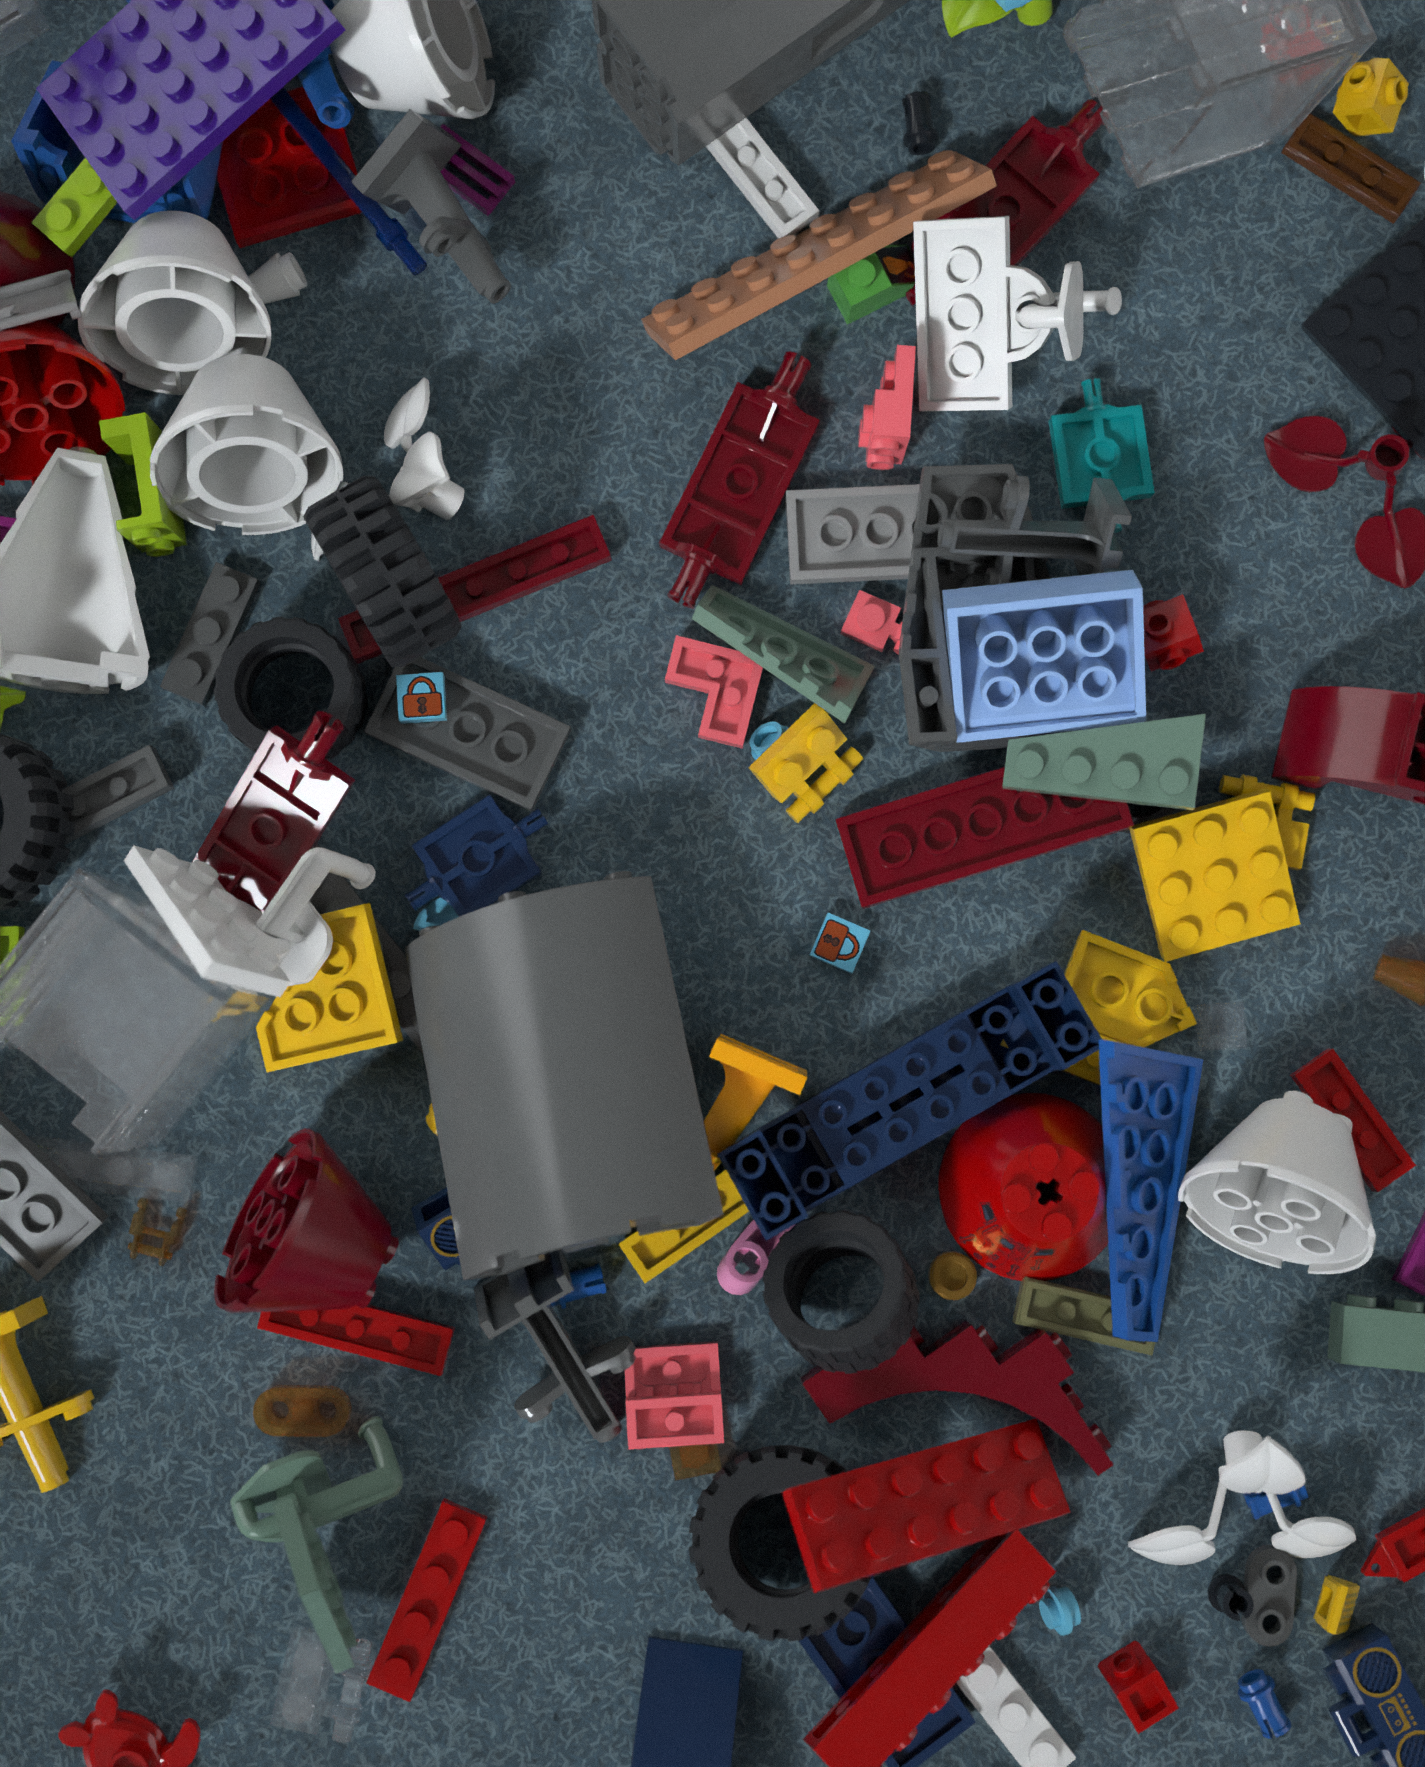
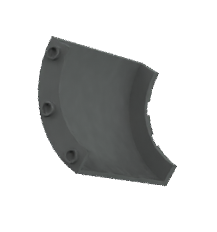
[405,871,723,1281]

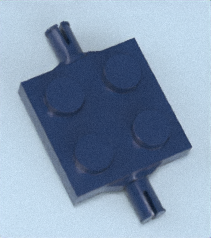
[405,795,548,917]

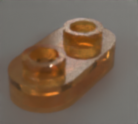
[253,1385,352,1437]

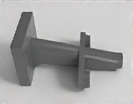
[351,109,511,304]
[937,476,1132,586]
[474,1249,636,1443]

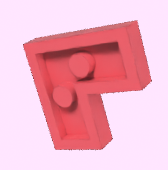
[665,635,763,749]

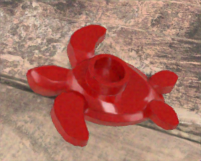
[58,1689,201,1767]

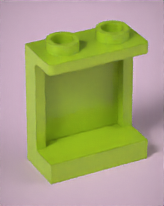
[99,412,187,557]

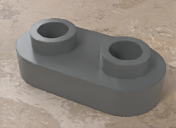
[1241,1545,1297,1647]

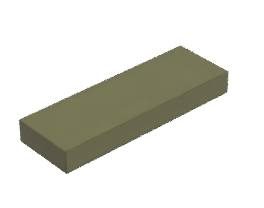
[1012,1277,1155,1356]

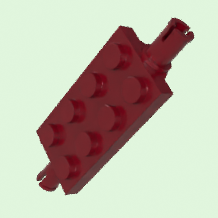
[905,99,1108,306]
[659,351,820,609]
[192,711,355,913]

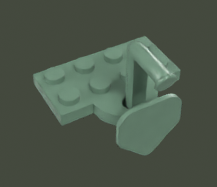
[230,1416,403,1674]

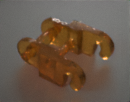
[127,1197,187,1266]

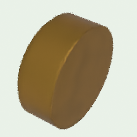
[928,1251,977,1300]

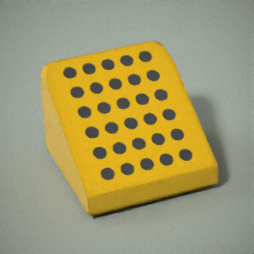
[1314,1575,1360,1635]

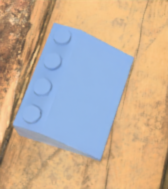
[942,570,1146,743]

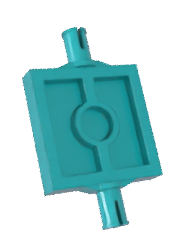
[1049,378,1155,533]

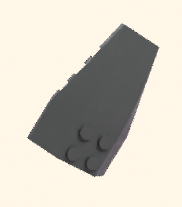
[899,464,1078,752]

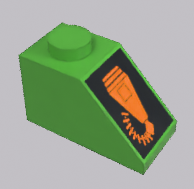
[827,244,915,325]

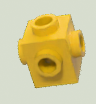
[1333,58,1409,136]

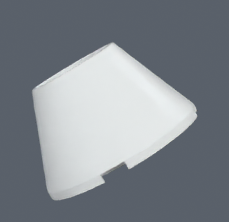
[330,0,495,119]
[78,211,271,395]
[150,354,343,535]

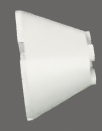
[1178,1091,1376,1274]

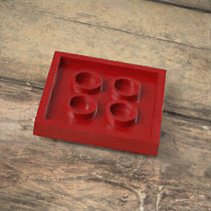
[217,87,369,248]

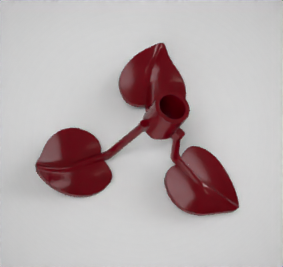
[1264,416,1425,589]

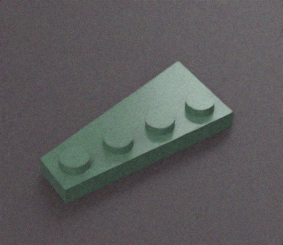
[692,585,875,723]
[1003,714,1206,810]

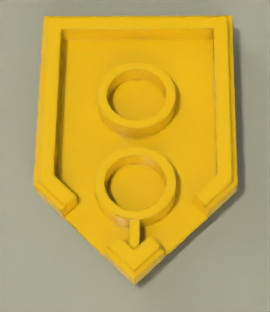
[1064,930,1197,1047]

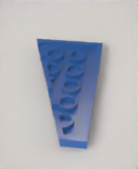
[1099,1039,1203,1342]

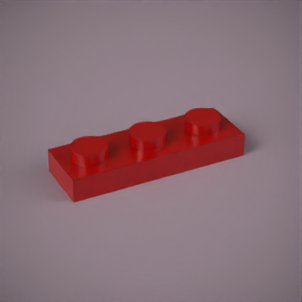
[1290,1048,1416,1192]

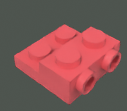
[858,345,916,470]

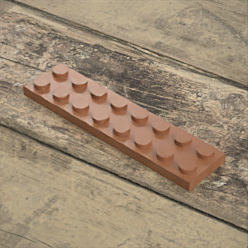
[641,150,997,360]

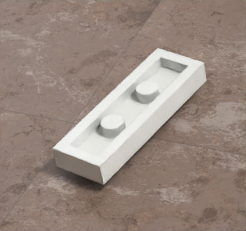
[706,118,819,239]
[956,1645,1076,1767]

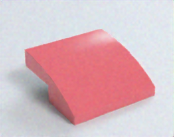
[625,1341,724,1450]

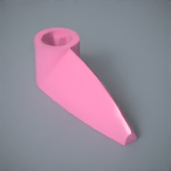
[717,1220,796,1295]

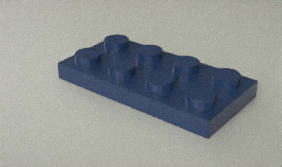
[799,1575,976,1767]

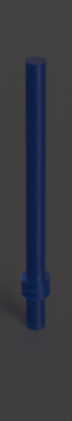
[270,87,427,276]

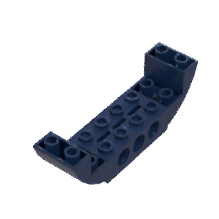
[717,961,1102,1241]

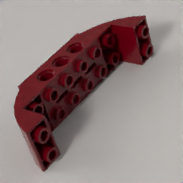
[1271,686,1425,805]

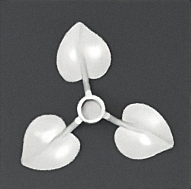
[311,377,464,562]
[1128,1431,1356,1565]

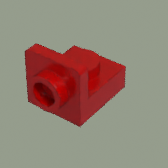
[1098,1641,1179,1734]

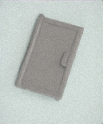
[0,269,82,331]

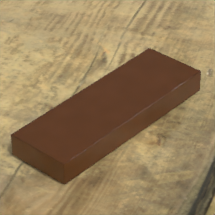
[1281,112,1421,224]

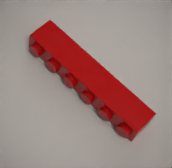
[803,1530,1057,1767]

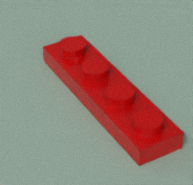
[257,1305,455,1376]
[366,1498,487,1702]

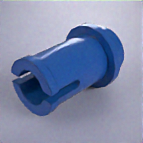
[551,1263,607,1309]
[1243,1485,1309,1520]
[1238,1669,1292,1739]

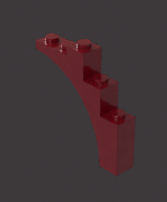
[800,1320,1114,1476]

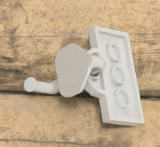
[913,216,1122,411]
[124,845,376,997]

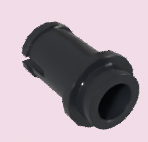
[902,91,939,155]
[1207,1573,1254,1621]

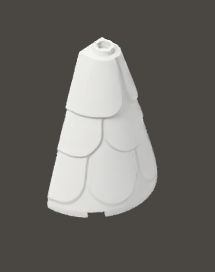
[0,447,150,694]

